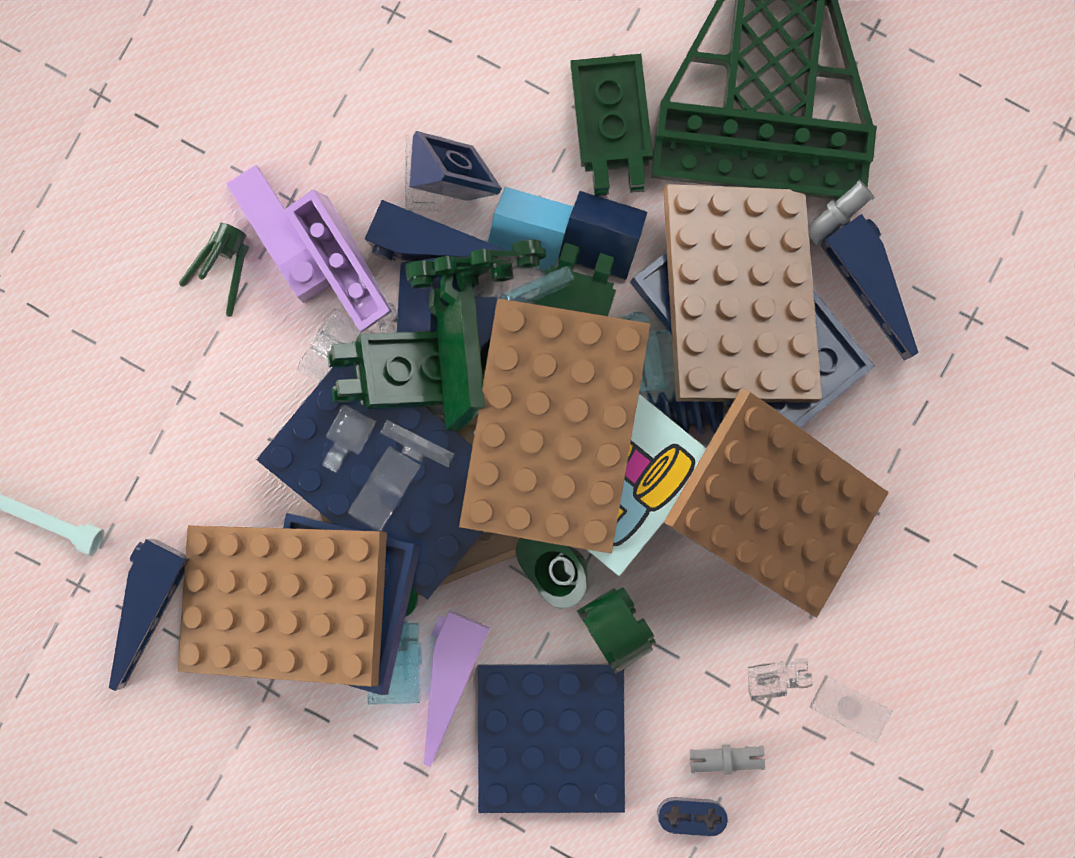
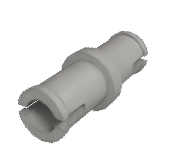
[808,180,875,246]
[690,744,765,775]

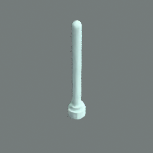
[0,494,104,556]

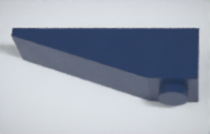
[365,200,506,261]
[820,214,919,360]
[109,538,189,691]

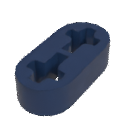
[657,797,728,836]

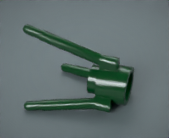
[179,222,249,317]

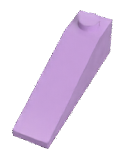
[226,165,331,303]
[284,189,392,332]
[424,610,490,767]

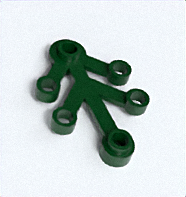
[405,240,546,289]

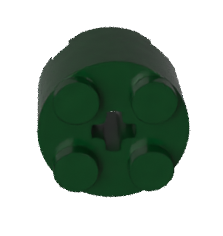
[577,587,656,674]

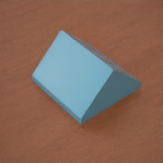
[488,187,574,273]

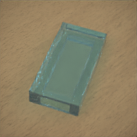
[499,266,574,303]

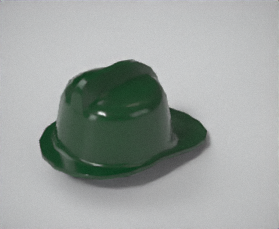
[516,538,588,608]

